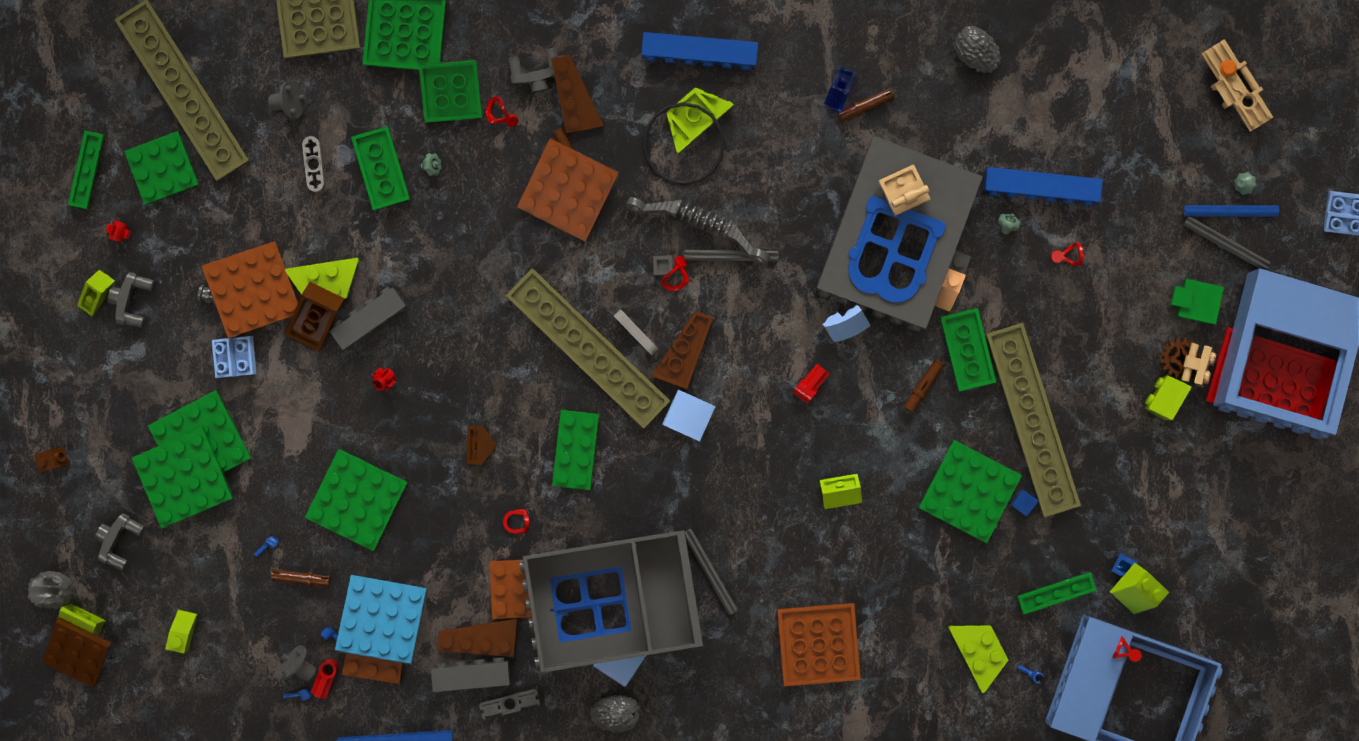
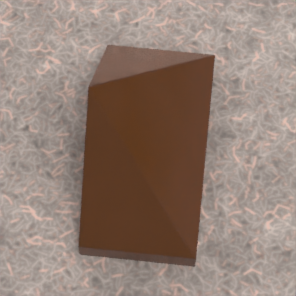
[467,426,497,465]

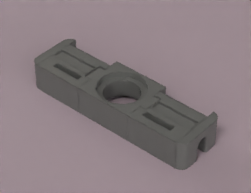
[479,688,541,720]

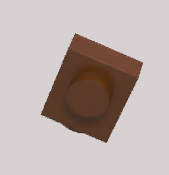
[34,447,68,473]

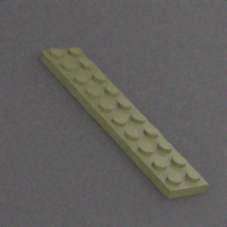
[114,0,250,181]
[506,268,670,428]
[986,323,1081,517]

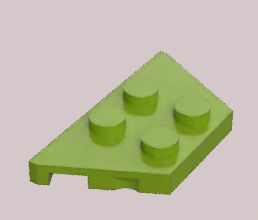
[666,88,734,154]
[285,258,359,299]
[948,625,1008,693]

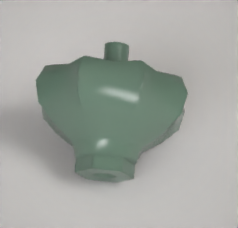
[421,153,442,176]
[1234,171,1257,195]
[998,214,1021,234]

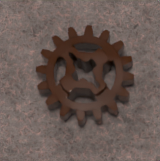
[1159,337,1202,379]

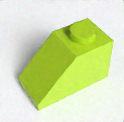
[77,270,115,316]
[165,610,197,653]

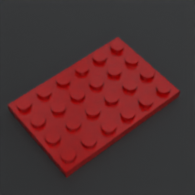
[1204,327,1338,420]

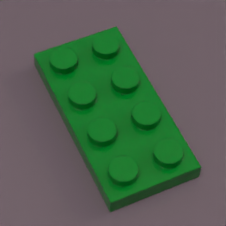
[351,126,410,211]
[940,308,996,392]
[552,410,599,490]

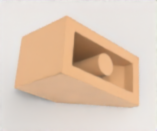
[935,269,966,312]

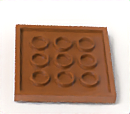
[517,138,619,241]
[201,241,298,339]
[777,603,861,686]

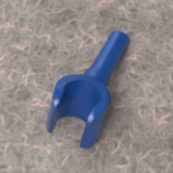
[254,536,279,557]
[321,627,338,640]
[1017,665,1044,684]
[283,688,312,701]

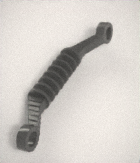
[626,197,770,265]

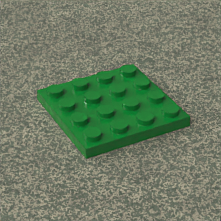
[363,0,446,71]
[148,390,252,473]
[132,427,233,529]
[918,440,1022,543]
[305,449,408,551]

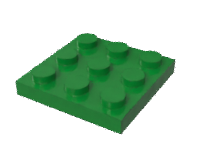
[419,60,482,123]
[124,131,199,205]

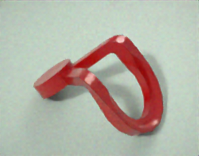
[486,96,518,127]
[1050,242,1084,267]
[662,256,689,291]
[503,509,529,534]
[1112,636,1142,662]

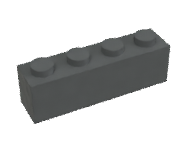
[329,287,408,351]
[431,657,511,692]

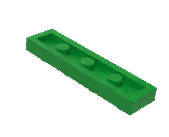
[68,130,105,210]
[1017,572,1097,614]

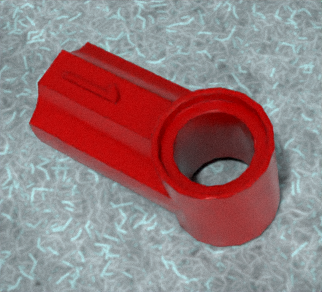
[792,364,829,404]
[311,659,339,699]

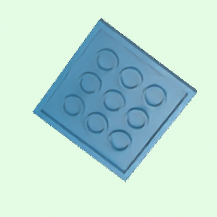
[335,575,427,665]

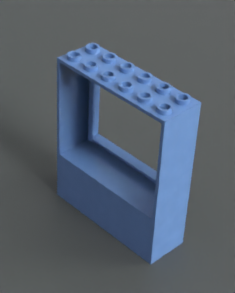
[1213,268,1359,439]
[1045,614,1222,741]

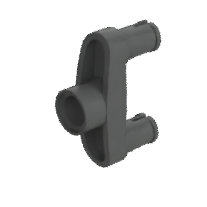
[508,48,558,93]
[107,272,154,328]
[95,513,145,570]

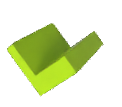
[820,474,862,509]

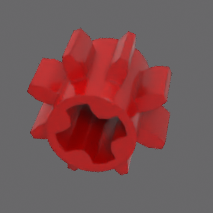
[105,220,131,243]
[372,367,396,392]

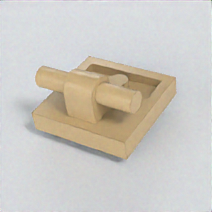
[878,164,930,216]
[1181,343,1216,388]

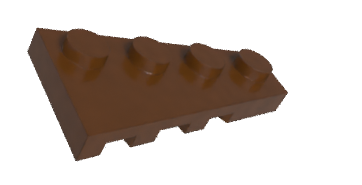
[551,54,604,134]
[651,311,713,389]
[437,618,517,657]

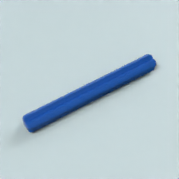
[1183,205,1279,217]

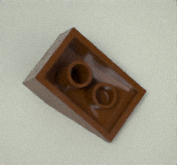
[285,281,344,351]

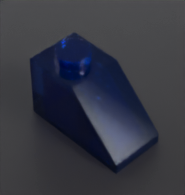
[824,66,857,111]

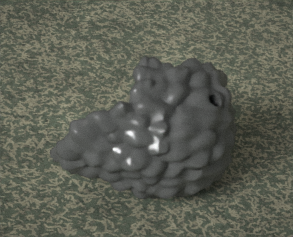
[952,26,1001,73]
[27,571,75,609]
[589,694,640,733]

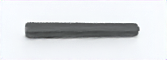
[1184,217,1270,270]
[684,250,779,261]
[685,529,737,615]

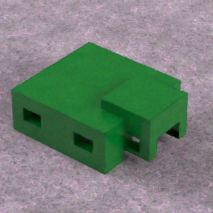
[1169,279,1224,325]

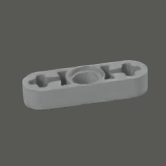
[302,136,325,192]
[614,309,658,356]

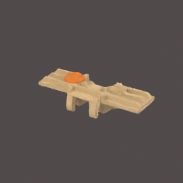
[1201,39,1273,132]

